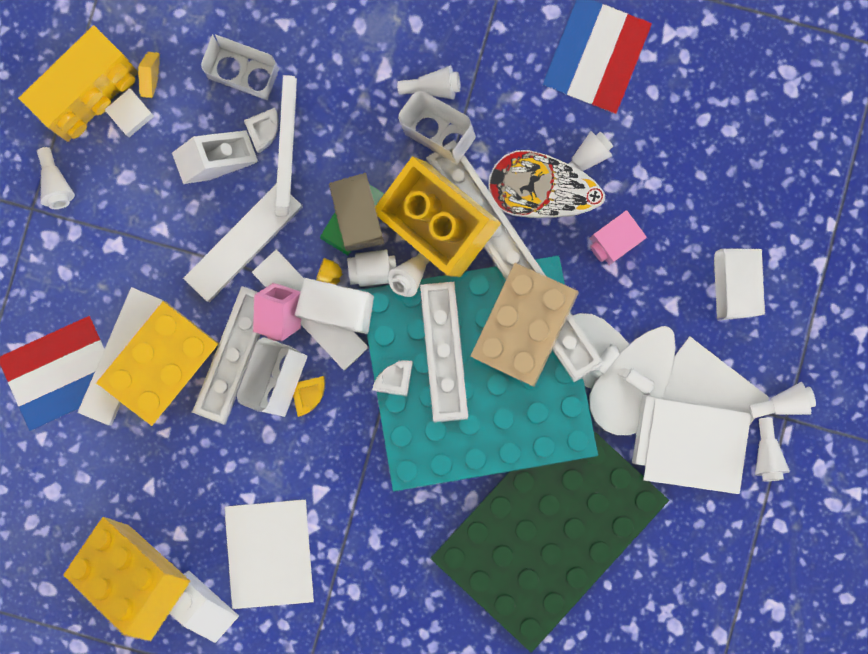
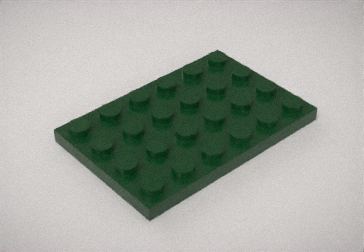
[430,430,669,653]

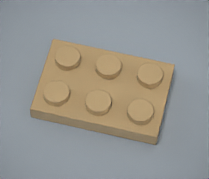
[470,263,579,387]

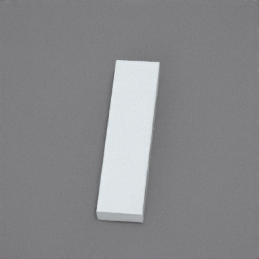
[275,75,297,216]
[183,183,303,302]
[252,249,369,371]
[420,282,468,422]
[192,286,261,425]
[78,287,164,425]

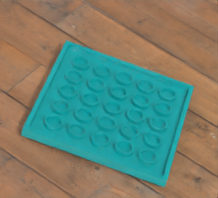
[361,256,598,492]

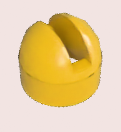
[316,258,343,285]

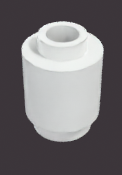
[347,250,397,287]

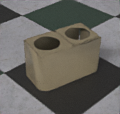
[329,173,384,252]

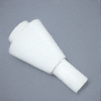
[397,65,460,99]
[569,131,613,171]
[37,147,75,209]
[387,252,429,297]
[749,382,816,418]
[755,417,790,482]

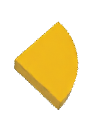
[138,52,160,98]
[293,376,325,417]

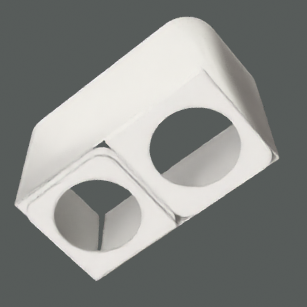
[201,34,279,100]
[399,91,476,164]
[714,249,765,321]
[294,278,374,334]
[237,338,308,417]

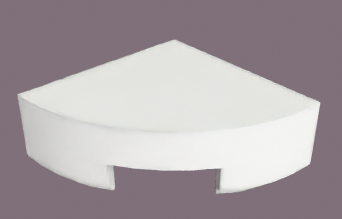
[244,108,279,153]
[372,360,413,396]

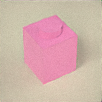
[590,210,647,265]
[253,283,301,341]

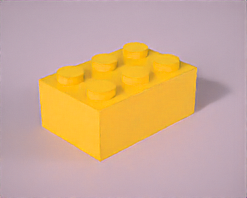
[19,25,138,142]
[375,156,501,277]
[96,301,219,426]
[63,517,191,641]

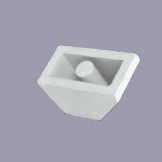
[172,130,258,184]
[169,571,239,643]

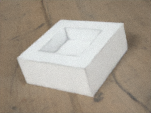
[104,89,154,137]

